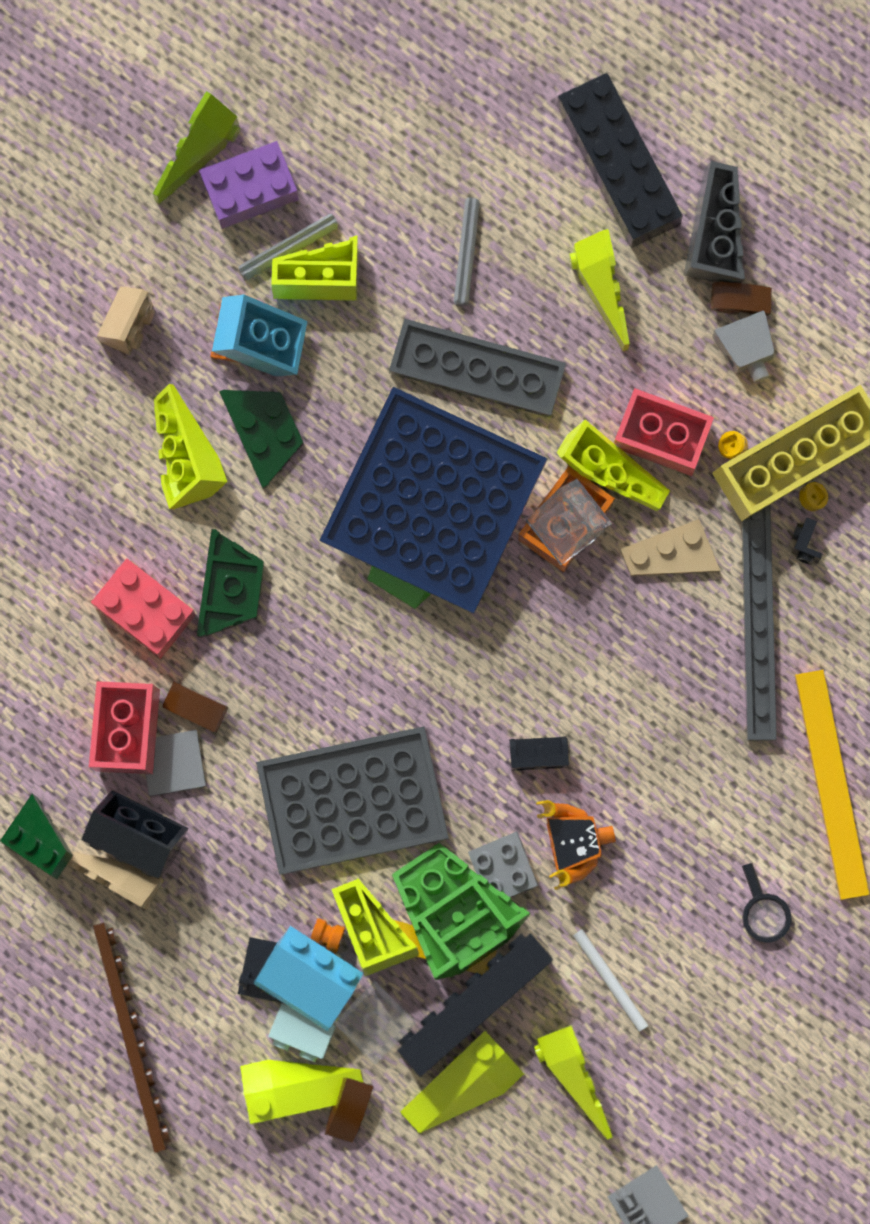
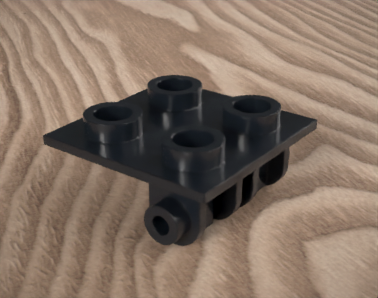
[237,937,284,1004]

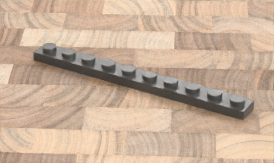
[741,505,776,741]

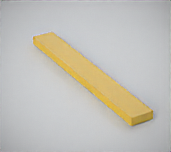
[795,670,869,900]

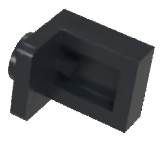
[791,518,823,565]

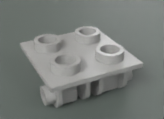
[468,831,538,897]
[607,1165,688,1224]

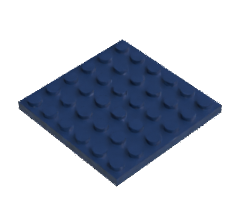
[319,387,548,614]

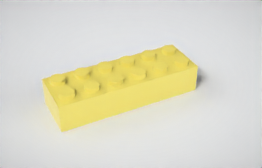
[712,384,870,522]

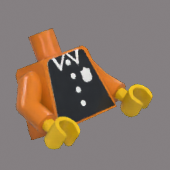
[536,800,616,890]

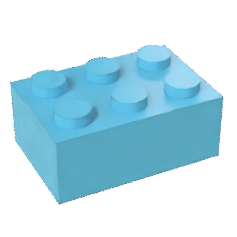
[212,294,308,377]

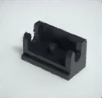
[509,736,569,771]

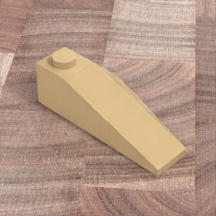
[67,851,164,910]

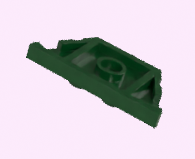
[219,390,304,489]
[196,529,265,638]

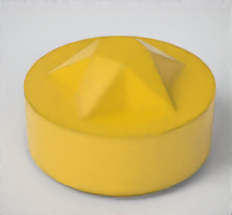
[718,431,748,460]
[799,482,828,512]

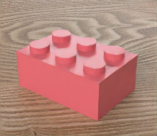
[614,388,714,476]
[91,558,196,659]
[89,681,160,774]

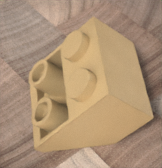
[97,286,155,355]

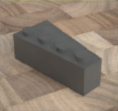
[684,161,745,283]

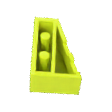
[271,235,358,301]
[331,879,419,977]

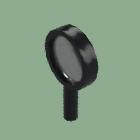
[742,863,792,943]

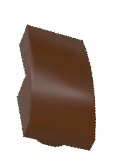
[711,282,772,317]
[162,681,229,733]
[324,1077,374,1143]

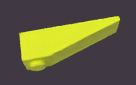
[154,384,227,509]

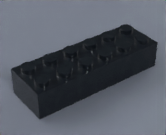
[557,72,683,249]
[397,933,553,1077]

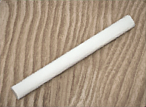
[573,929,649,1032]

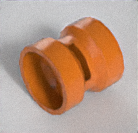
[310,918,346,954]

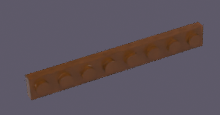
[93,922,171,1153]

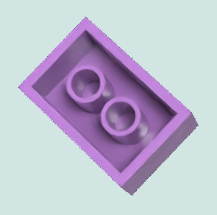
[199,141,299,229]

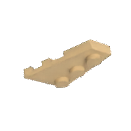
[620,519,720,576]

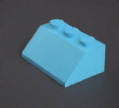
[254,926,363,1031]

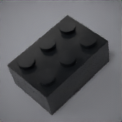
[81,790,189,879]

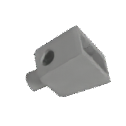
[712,311,775,383]

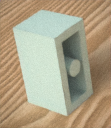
[268,1004,337,1062]

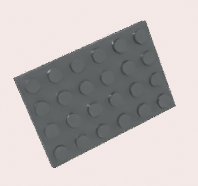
[256,726,449,875]

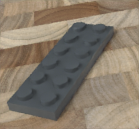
[389,318,566,418]

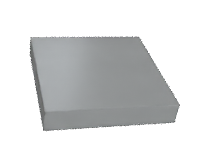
[146,730,206,797]

